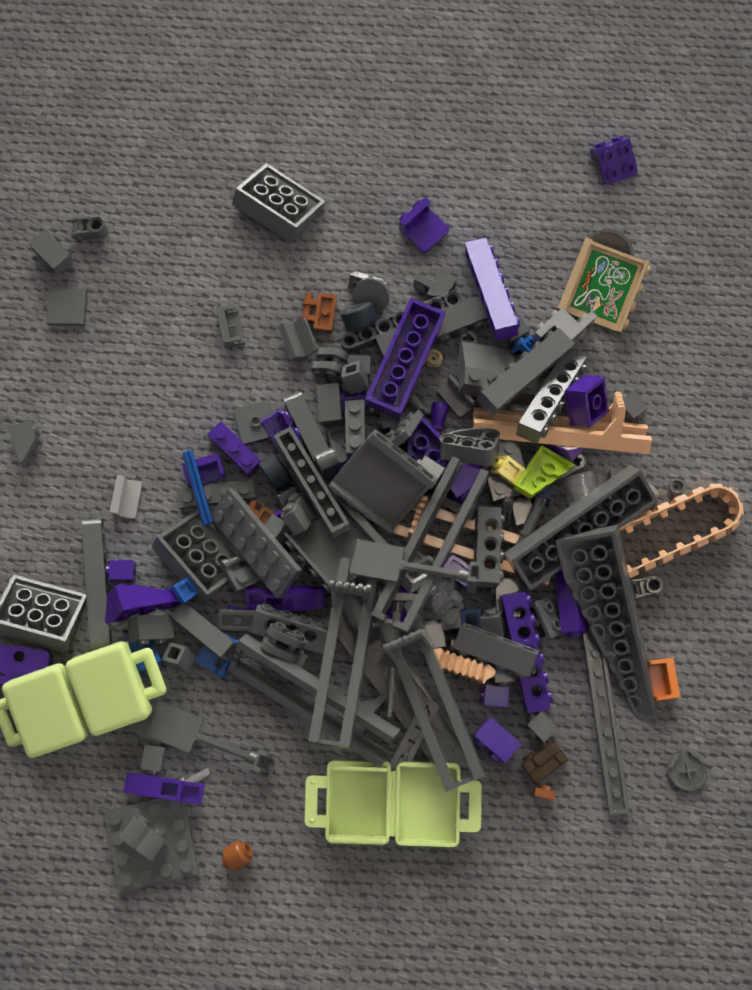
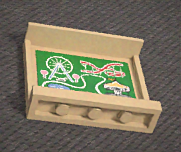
[557,237,650,333]

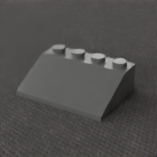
[232,163,325,244]
[458,341,539,405]
[152,510,249,605]
[0,574,87,654]

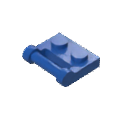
[194,628,238,679]

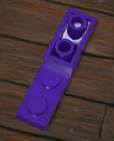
[245,586,326,612]
[123,772,205,805]

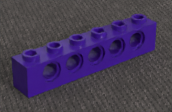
[500,590,553,714]

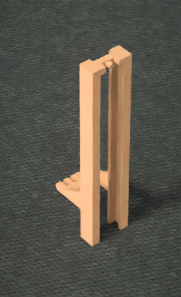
[472,392,652,454]
[378,496,551,587]

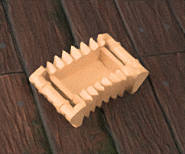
[435,648,495,685]

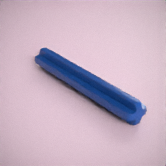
[183,450,213,525]

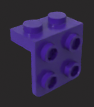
[589,135,638,185]
[399,197,449,253]

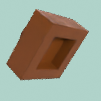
[532,784,556,800]

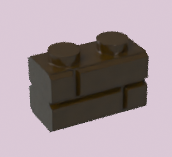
[520,740,568,784]

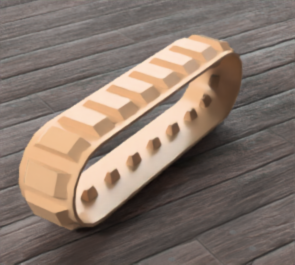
[619,484,744,579]

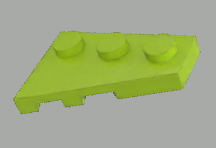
[513,445,575,499]

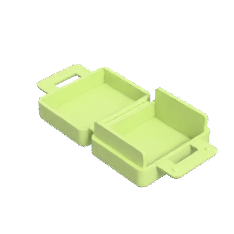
[0,641,166,758]
[305,759,482,847]

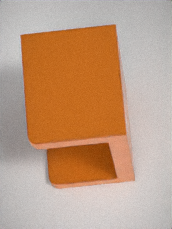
[648,658,680,701]

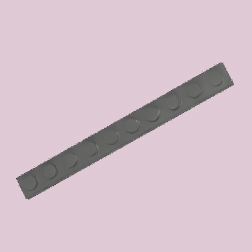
[582,619,630,815]

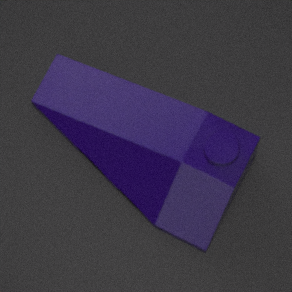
[105,583,192,624]

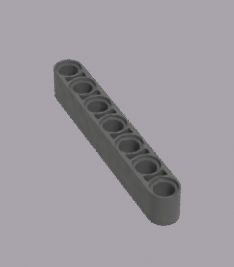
[341,291,461,354]
[82,518,113,651]

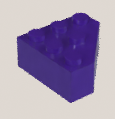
[406,417,460,493]

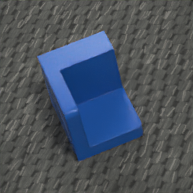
[167,577,198,604]

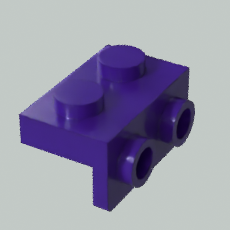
[260,409,302,453]

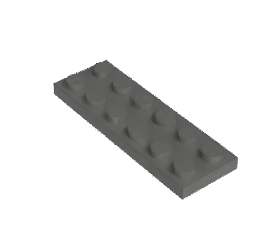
[211,488,302,599]

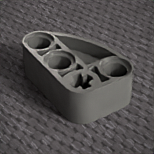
[440,428,500,466]

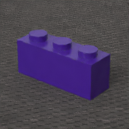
[207,421,261,478]

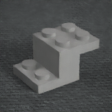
[532,308,597,343]

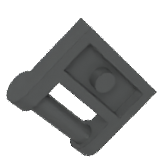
[220,554,262,594]

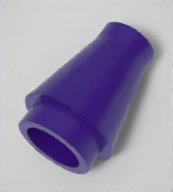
[430,402,449,430]

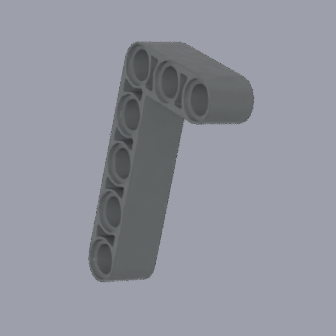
[283,391,340,480]

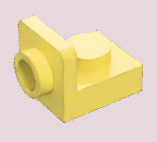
[490,456,525,485]

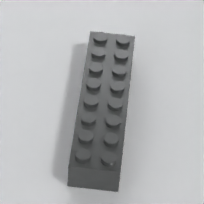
[503,465,658,591]

